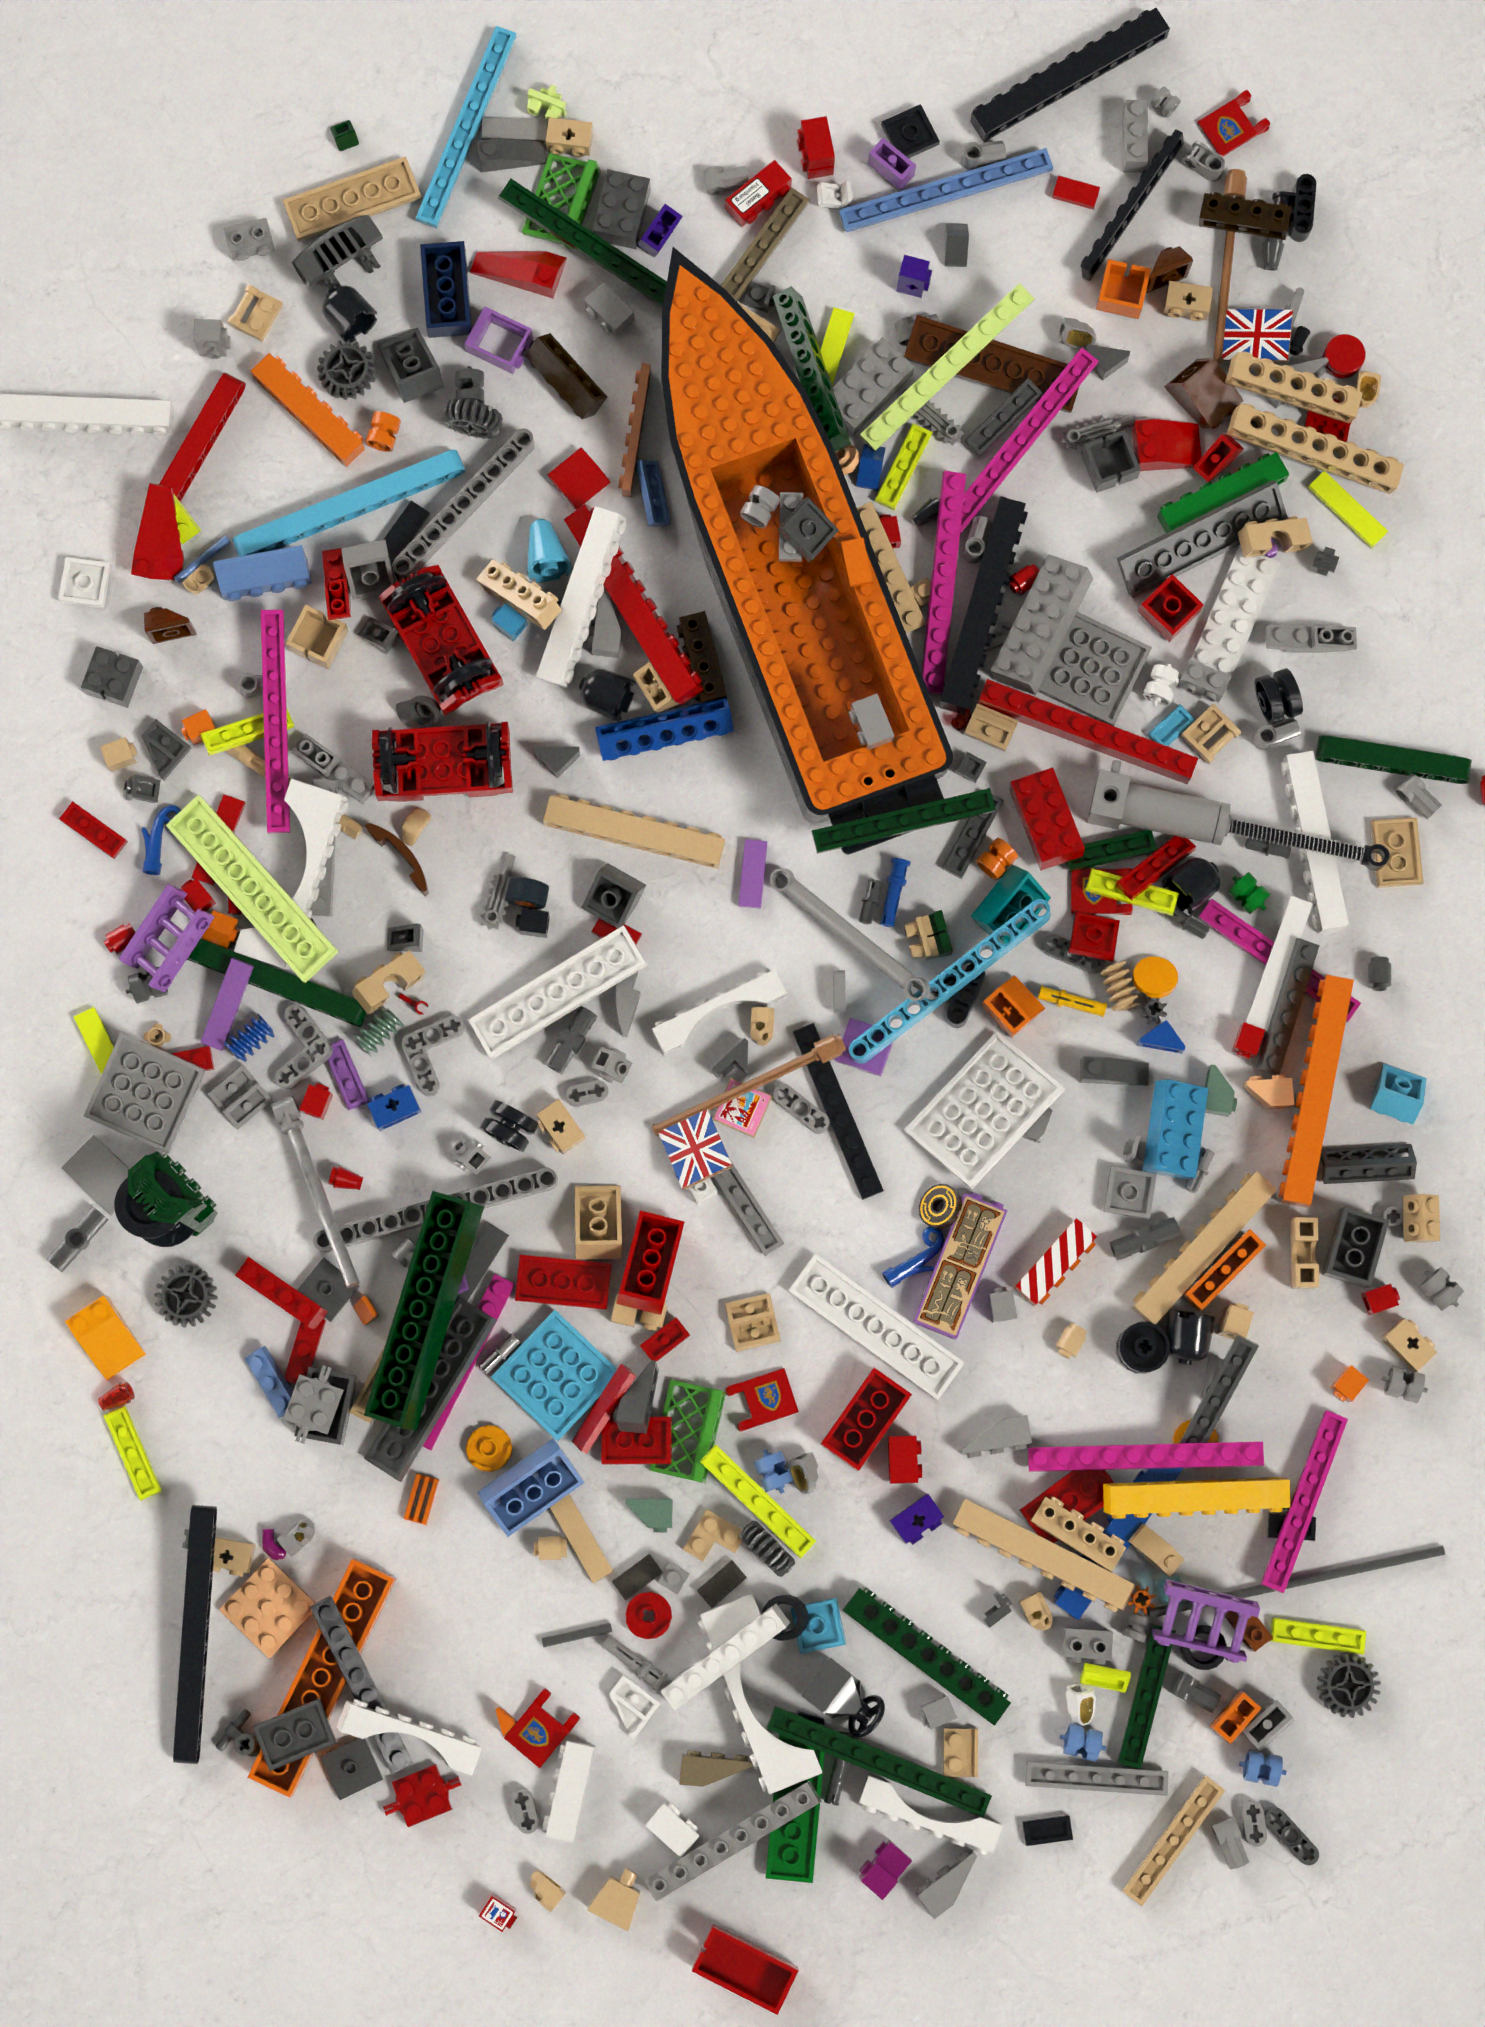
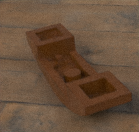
[365,823,429,897]

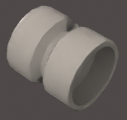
[740,485,780,529]

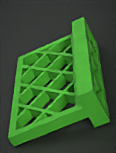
[522,153,601,250]
[649,1380,726,1484]

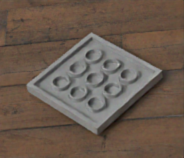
[1038,612,1152,726]
[84,1032,206,1154]

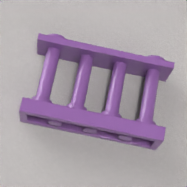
[119,884,215,992]
[1152,1579,1260,1663]

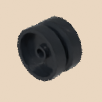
[1254,668,1303,725]
[480,1100,539,1152]
[1116,1322,1170,1374]

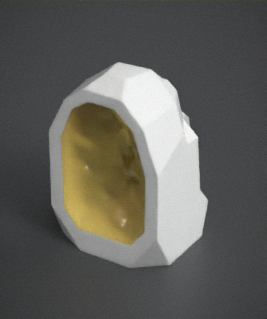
[1065,1683,1096,1726]

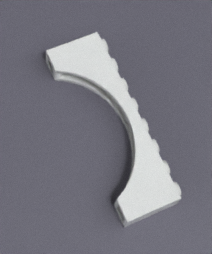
[234,779,348,970]
[698,1594,823,1795]

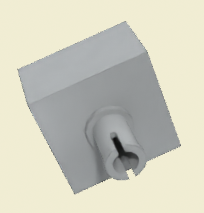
[341,540,395,600]

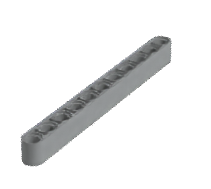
[313,1168,558,1252]

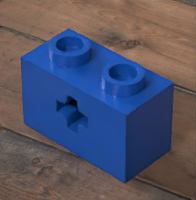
[367,1084,422,1131]

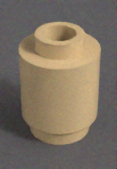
[640,1300,668,1331]
[1056,1323,1087,1359]
[534,1536,567,1561]

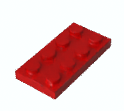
[515,1255,612,1310]
[1019,1470,1115,1543]

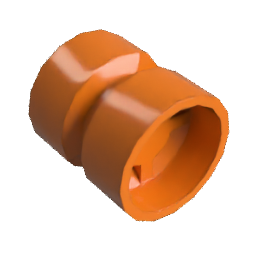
[365,411,401,452]
[976,837,1018,880]

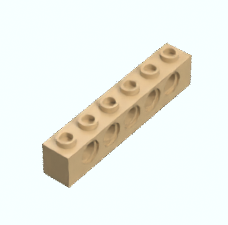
[1225,352,1363,423]

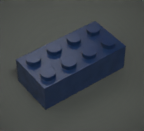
[420,241,472,338]

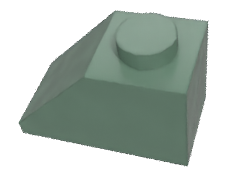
[1205,1064,1237,1117]
[626,1499,673,1533]

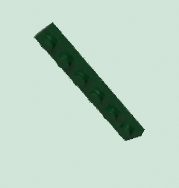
[1117,1624,1176,1769]

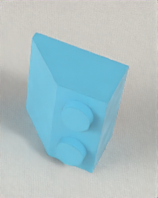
[1370,1063,1427,1124]

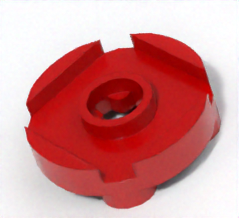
[625,1592,672,1639]

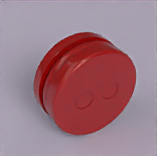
[1322,334,1366,379]

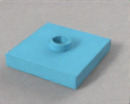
[790,1598,846,1654]

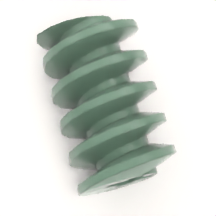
[353,1008,404,1056]

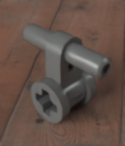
[216,1709,261,1757]

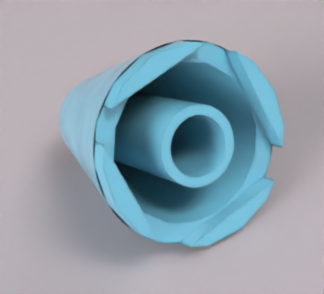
[527,519,572,583]

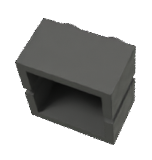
[1081,430,1141,493]
[81,646,143,708]

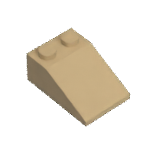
[575,1186,622,1259]

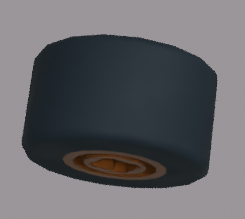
[506,877,549,909]

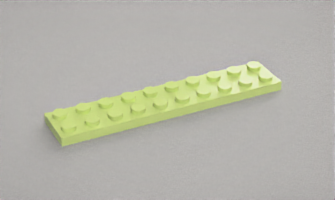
[166,794,339,983]

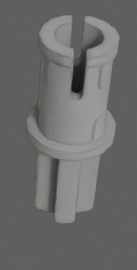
[1185,1148,1215,1193]
[479,1333,521,1374]

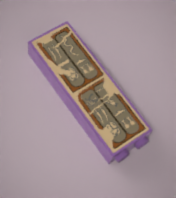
[913,1192,1008,1340]

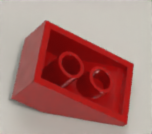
[1132,419,1202,471]

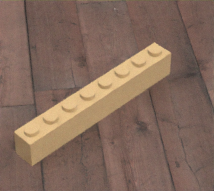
[543,794,725,869]
[1132,1171,1277,1324]
[953,1499,1135,1613]

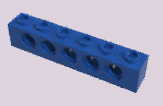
[595,698,734,761]

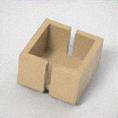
[285,604,349,670]

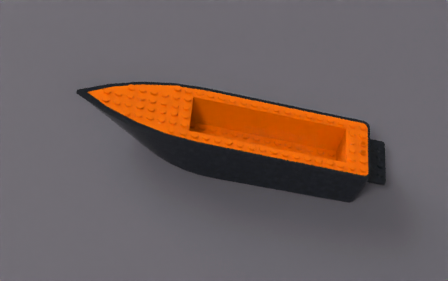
[661,247,953,855]

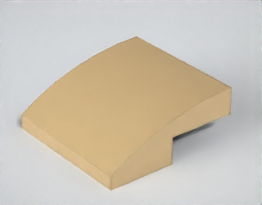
[725,1293,781,1352]

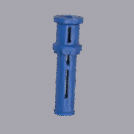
[880,858,911,928]

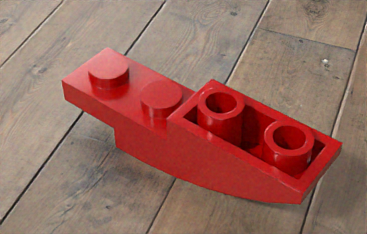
[322,548,351,620]

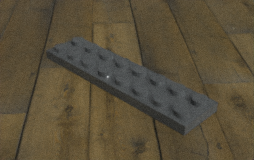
[1117,480,1288,598]
[364,1297,497,1482]

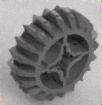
[317,339,377,400]
[443,398,503,439]
[154,1265,218,1328]
[739,1520,795,1577]
[1316,1653,1381,1718]

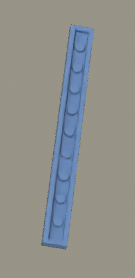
[839,148,1053,233]

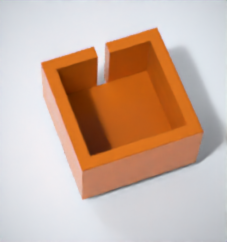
[1096,259,1151,319]

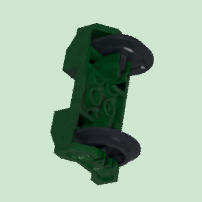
[114,1151,218,1247]

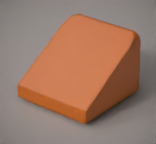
[353,1296,379,1325]
[495,1706,516,1736]

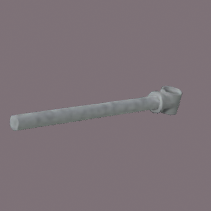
[271,1095,360,1288]

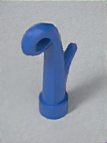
[141,805,181,875]
[882,1227,944,1288]

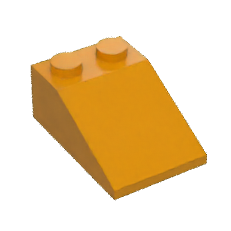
[65,1295,146,1380]

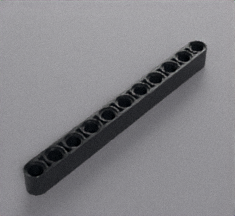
[173,1505,217,1764]

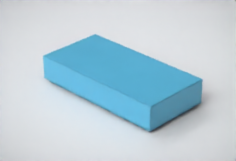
[1147,704,1195,746]

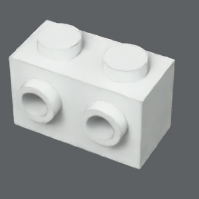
[645,1803,699,1858]

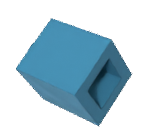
[491,603,528,642]

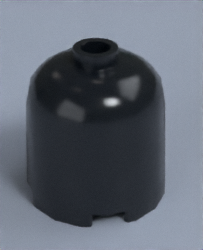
[322,285,377,343]
[579,669,636,722]
[1162,858,1220,914]
[1166,1310,1215,1365]

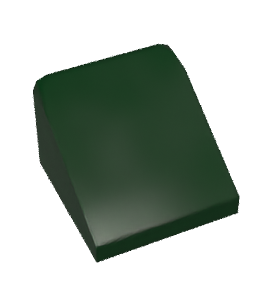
[330,120,359,151]

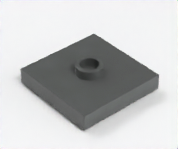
[778,497,839,562]
[298,1257,360,1322]
[321,1738,383,1800]

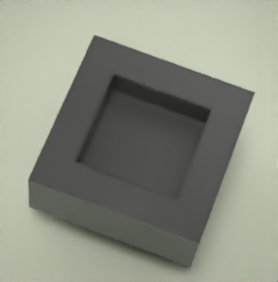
[956,752,987,783]

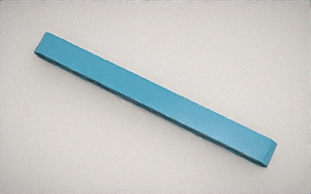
[232,450,466,557]
[849,899,1051,1064]

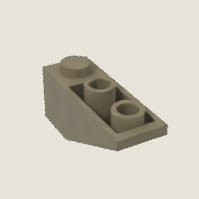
[679,1750,753,1787]

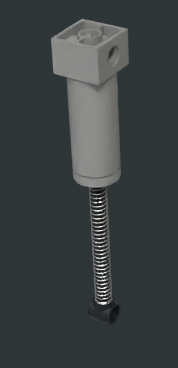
[1087,760,1389,871]

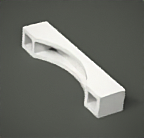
[652,969,787,1056]
[661,1604,790,1710]
[336,1699,482,1775]
[858,1774,1002,1855]

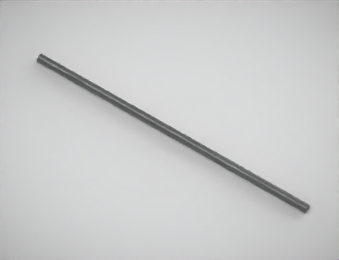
[1148,1546,1445,1618]

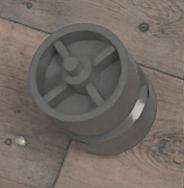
[455,366,484,403]
[126,967,168,1004]

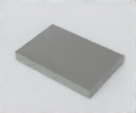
[61,1135,129,1216]

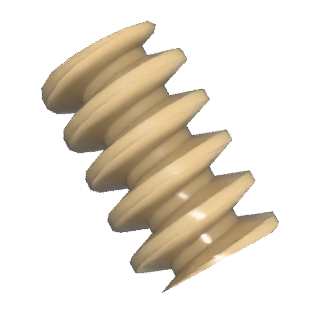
[1100,961,1141,1011]

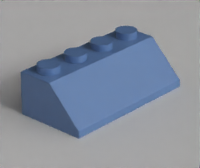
[213,545,312,601]
[477,1438,585,1537]

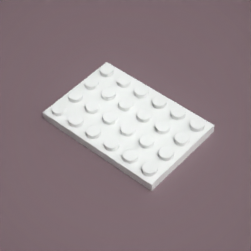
[904,1031,1065,1190]

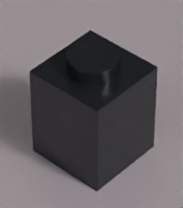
[515,908,550,938]

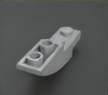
[1266,624,1357,653]
[291,733,375,804]

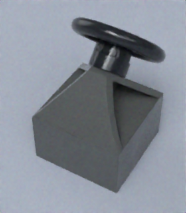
[801,1658,885,1737]

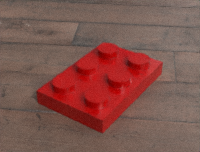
[601,1417,672,1465]

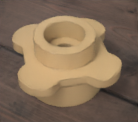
[143,1023,171,1049]

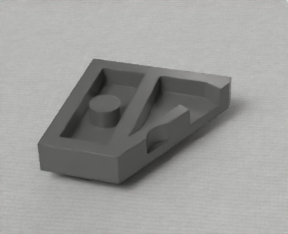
[142,719,192,781]

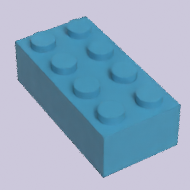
[1143,1079,1208,1179]

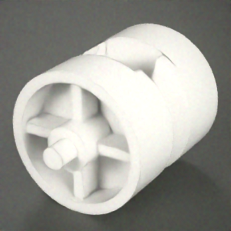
[1143,664,1181,706]

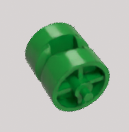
[1228,872,1271,915]

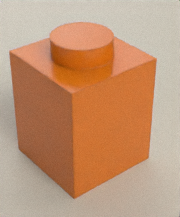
[181,709,216,745]
[202,910,240,949]
[1330,1365,1369,1402]

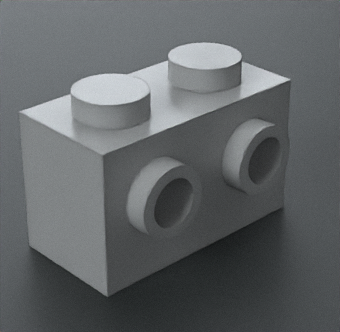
[223,218,275,261]
[584,282,635,337]
[193,319,231,359]
[1177,659,1231,703]
[848,694,894,751]
[1062,1628,1113,1664]
[1242,1700,1295,1752]

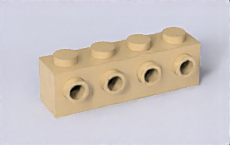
[476,559,562,630]
[1031,1496,1126,1572]

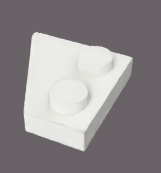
[609,1674,661,1740]

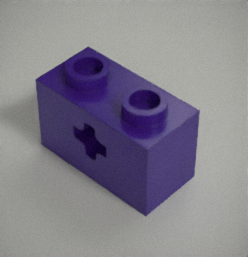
[637,204,683,257]
[896,255,932,298]
[889,1494,944,1545]

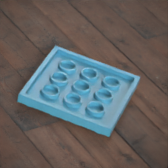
[491,1310,617,1441]

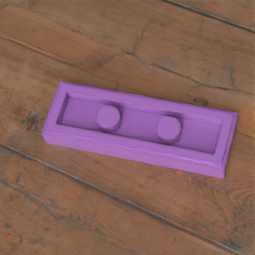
[738,839,768,909]
[322,1039,370,1111]

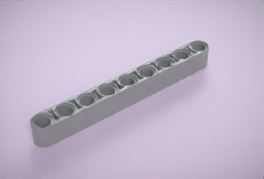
[392,428,535,581]

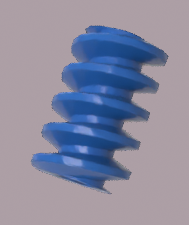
[224,1013,275,1062]

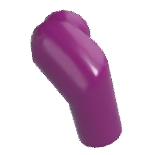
[262,1529,286,1561]

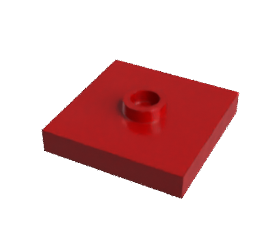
[1068,911,1120,962]

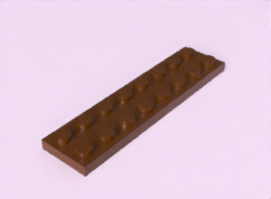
[904,315,1080,413]

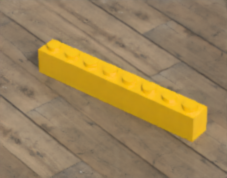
[1103,1477,1290,1519]

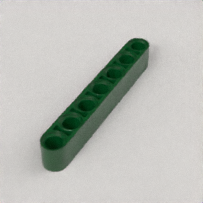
[1316,735,1472,784]

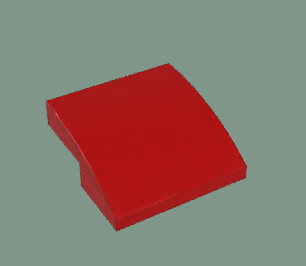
[1304,393,1352,442]
[547,447,611,510]

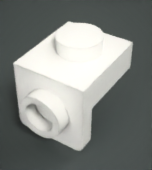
[817,180,853,209]

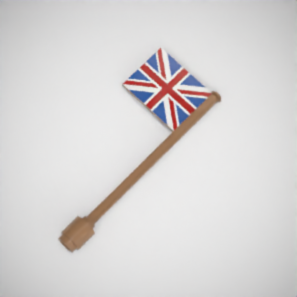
[1213,169,1294,365]
[652,1034,847,1190]

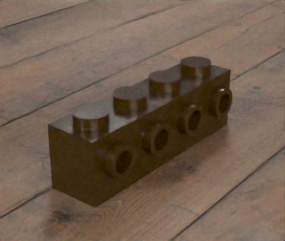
[1199,192,1292,240]
[525,333,608,420]
[676,611,727,703]

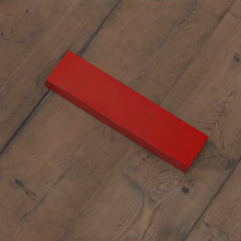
[191,794,246,886]
[1116,836,1196,901]
[572,1364,636,1454]

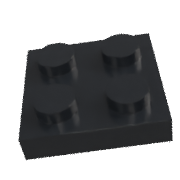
[881,104,940,158]

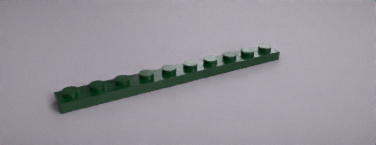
[498,178,667,307]
[766,1706,992,1818]

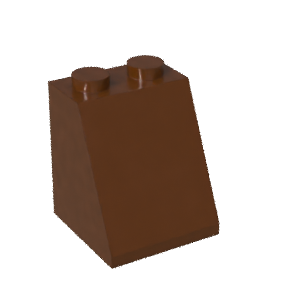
[1164,358,1244,429]

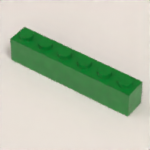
[1157,452,1290,533]

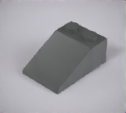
[377,327,445,403]

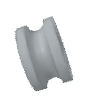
[1381,1206,1403,1228]

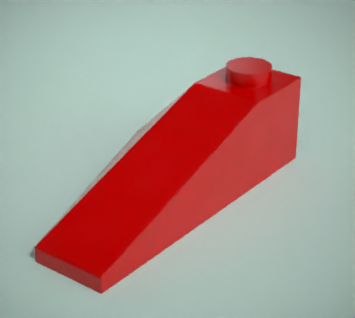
[470,251,567,299]
[131,483,184,580]

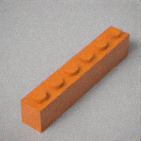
[250,353,365,467]

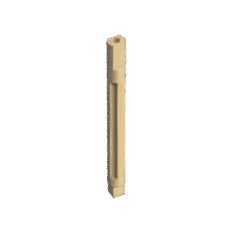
[225,745,363,840]

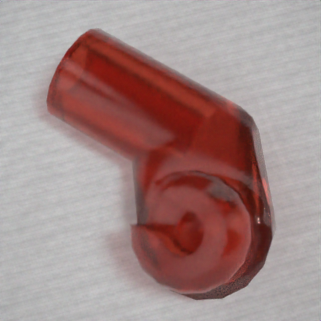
[951,708,972,730]

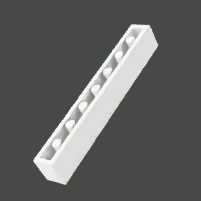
[0,394,174,436]
[536,506,627,688]
[1281,751,1349,934]

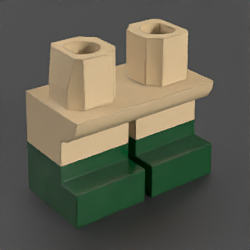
[904,910,953,960]

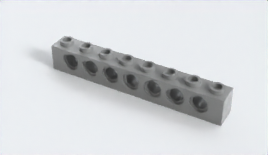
[644,1781,822,1901]

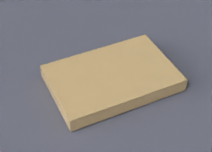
[1371,817,1424,888]

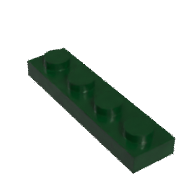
[1066,830,1157,872]

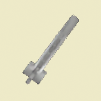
[901,389,964,446]
[1061,416,1135,450]
[480,854,516,930]

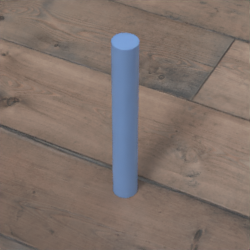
[173,536,230,584]

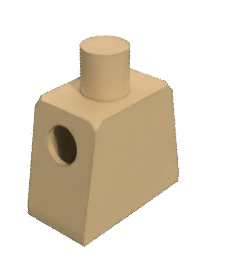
[587,1868,640,1931]

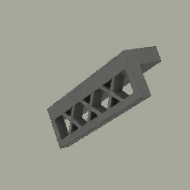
[1320,1144,1417,1184]

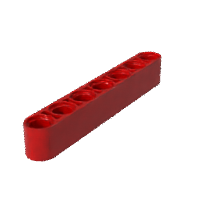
[159,372,246,502]

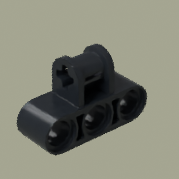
[1272,174,1316,242]
[931,964,985,1028]

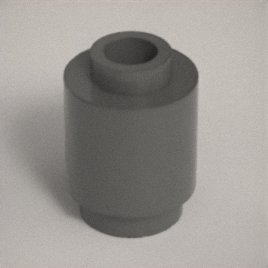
[1368,956,1391,991]

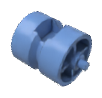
[754,1449,794,1494]
[1059,1723,1106,1762]
[1239,1750,1287,1787]

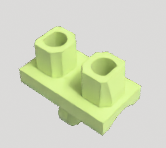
[527,84,567,121]

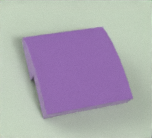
[835,1018,894,1077]

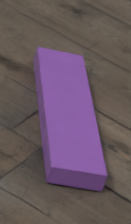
[200,958,254,1051]

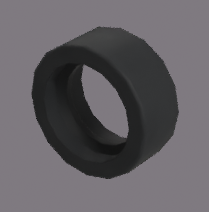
[762,1595,808,1641]
[1180,1625,1227,1670]

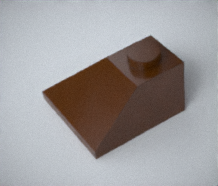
[1146,246,1193,293]
[144,607,197,644]

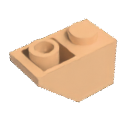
[1243,1075,1295,1109]

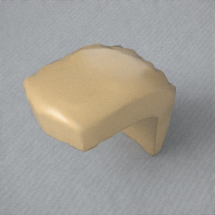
[183,564,217,595]
[401,808,431,846]

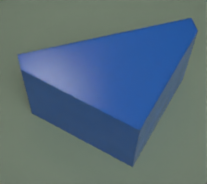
[856,444,886,491]
[1137,1020,1185,1054]

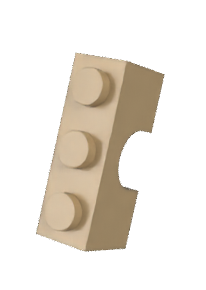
[1238,516,1313,558]
[352,950,426,1015]
[1290,1217,1319,1289]

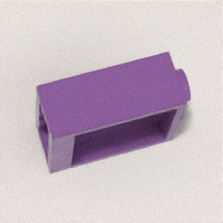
[464,306,534,374]

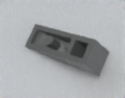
[477,138,546,172]
[1080,1056,1149,1086]
[614,1360,659,1434]

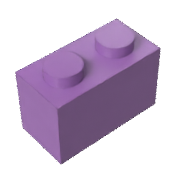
[868,138,916,191]

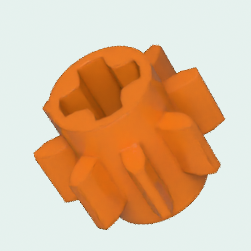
[1127,1586,1156,1615]

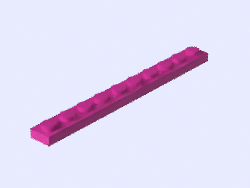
[960,348,1099,534]
[921,471,966,694]
[261,610,291,834]
[1028,1441,1264,1472]

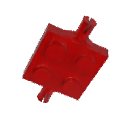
[383,1764,462,1828]

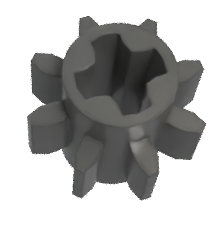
[1313,546,1339,576]
[1139,997,1167,1025]

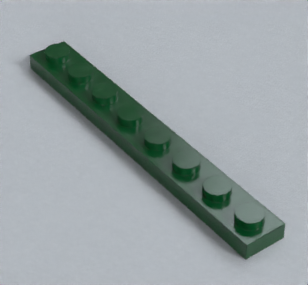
[811,788,996,854]

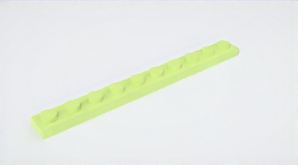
[859,283,1035,452]

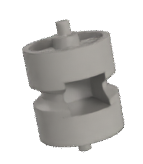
[1419,1267,1464,1311]
[1381,1365,1428,1403]

